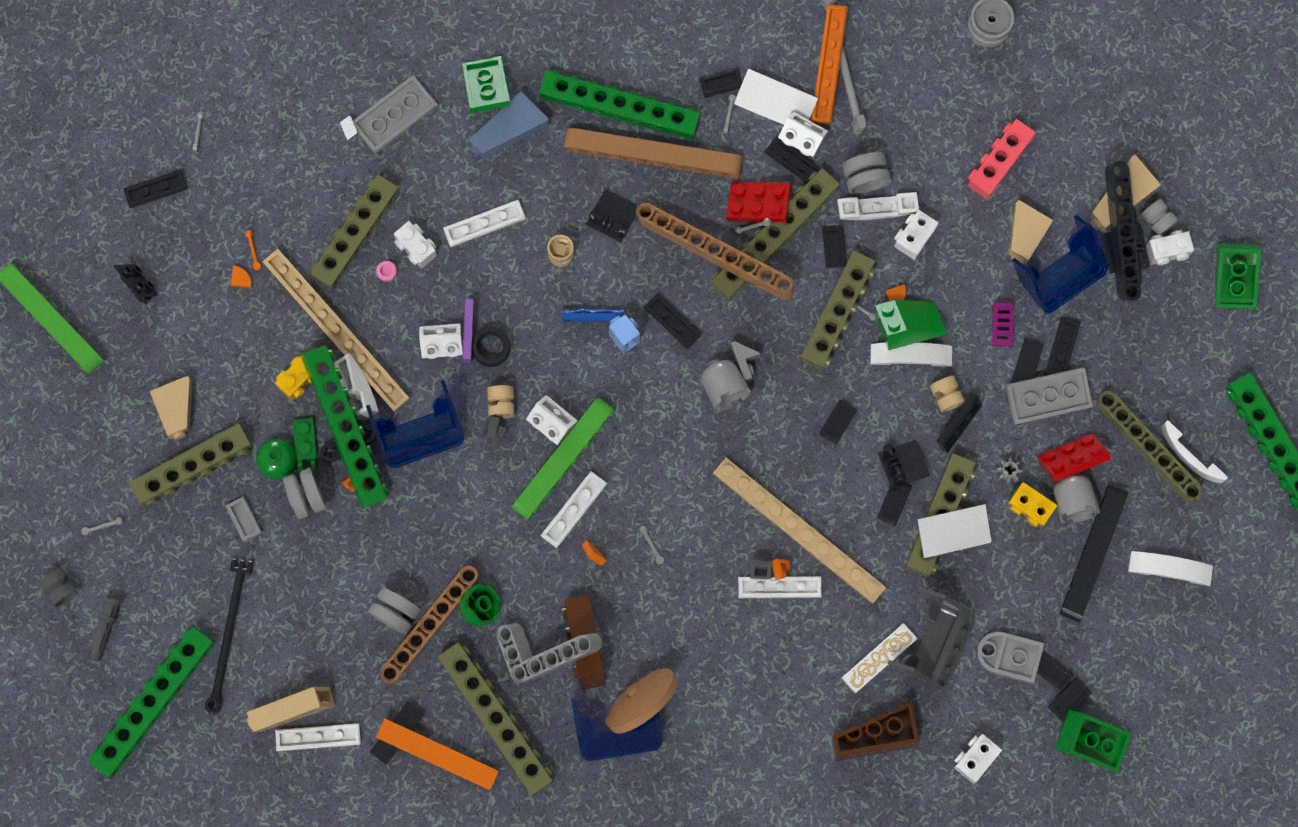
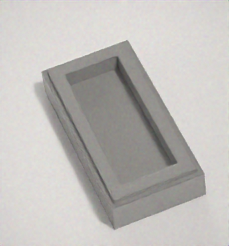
[225,496,262,542]

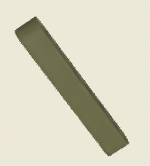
[1096,391,1203,503]

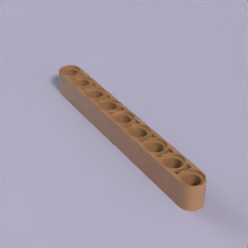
[563,128,743,179]
[636,203,795,300]

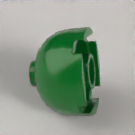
[256,439,298,480]
[459,584,501,627]

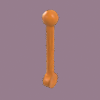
[245,230,261,271]

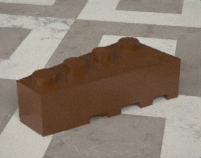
[562,595,606,690]
[831,701,920,761]

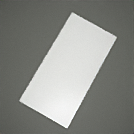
[734,69,818,125]
[918,504,991,558]

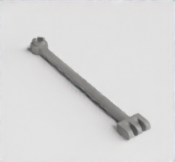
[822,0,866,135]

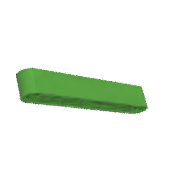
[0,263,104,375]
[512,397,615,520]

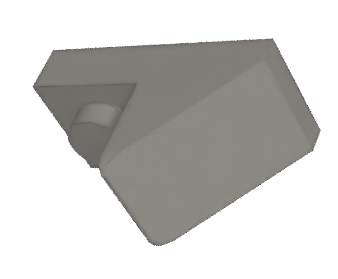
[730,341,761,383]

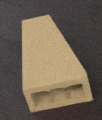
[1089,155,1161,232]
[247,687,336,732]

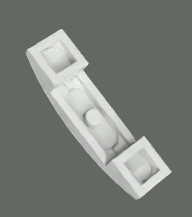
[837,192,919,220]
[871,343,952,366]
[1161,420,1228,483]
[1128,551,1213,586]

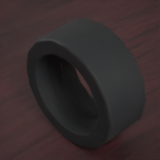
[472,327,510,367]

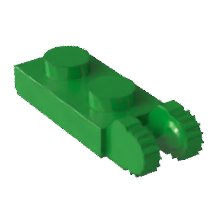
[292,418,317,477]

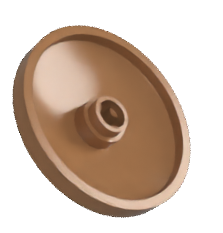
[605,668,678,733]

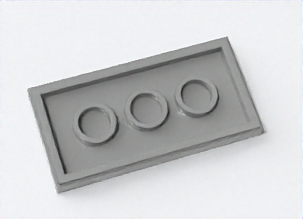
[353,75,438,154]
[1005,367,1093,425]

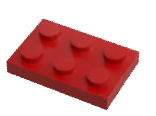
[726,182,792,222]
[1037,433,1111,483]

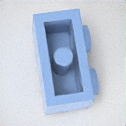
[609,315,640,354]

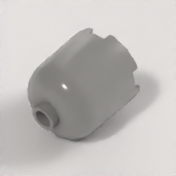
[701,359,751,411]
[1053,474,1100,524]

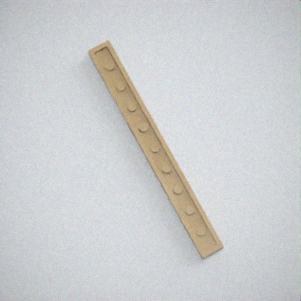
[262,249,410,412]
[713,458,886,604]

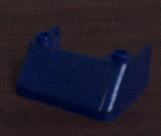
[1012,215,1108,313]
[366,379,464,468]
[571,698,663,762]

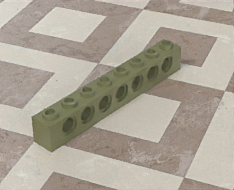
[711,168,840,302]
[438,643,554,796]

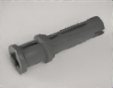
[87,597,121,661]

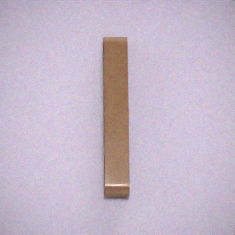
[380,566,479,684]

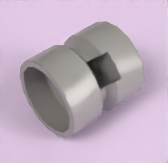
[1141,199,1179,235]

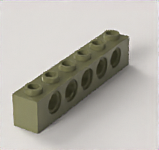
[310,175,400,291]
[800,250,876,371]
[129,423,253,507]
[905,453,977,578]

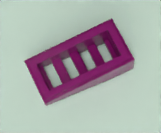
[992,303,1014,347]

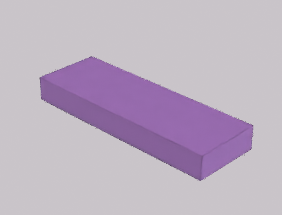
[463,299,473,363]

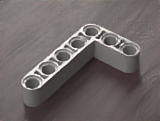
[496,623,602,683]

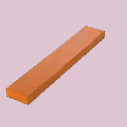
[811,5,848,125]
[376,718,499,790]

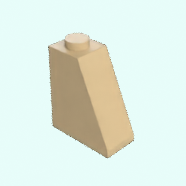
[1008,200,1053,265]
[150,376,192,440]

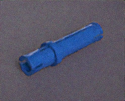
[562,307,624,323]

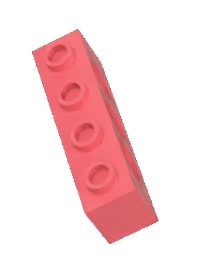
[968,119,1036,200]

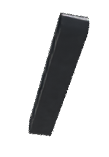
[1105,161,1141,301]
[1059,485,1128,623]

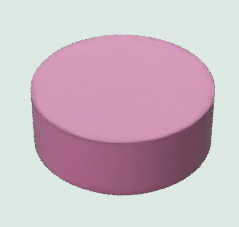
[376,261,397,282]

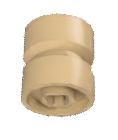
[547,235,574,267]
[930,376,965,413]
[487,385,515,419]

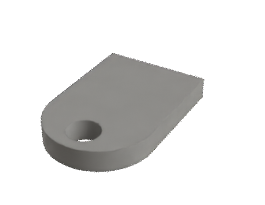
[978,632,1044,685]

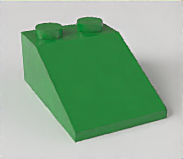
[1215,243,1261,309]
[875,300,947,351]
[1055,710,1132,773]

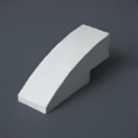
[334,354,379,420]

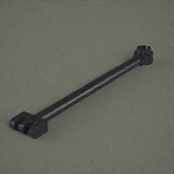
[205,557,253,714]

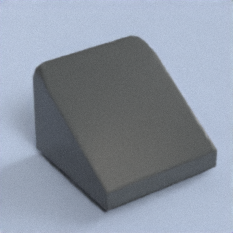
[750,560,772,579]

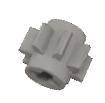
[995,458,1022,484]

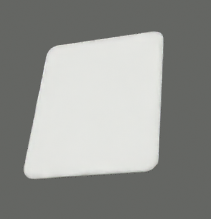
[340,116,357,140]

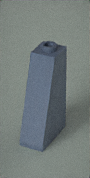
[468,92,549,159]

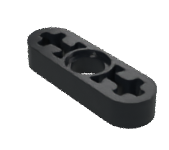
[320,425,376,463]

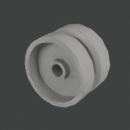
[967,0,1014,47]
[842,152,892,194]
[283,468,326,520]
[367,587,421,635]

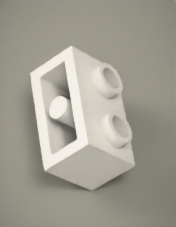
[778,112,828,157]
[894,209,938,260]
[394,221,437,269]
[1146,230,1194,265]
[419,324,463,359]
[526,395,578,445]
[954,734,1002,784]

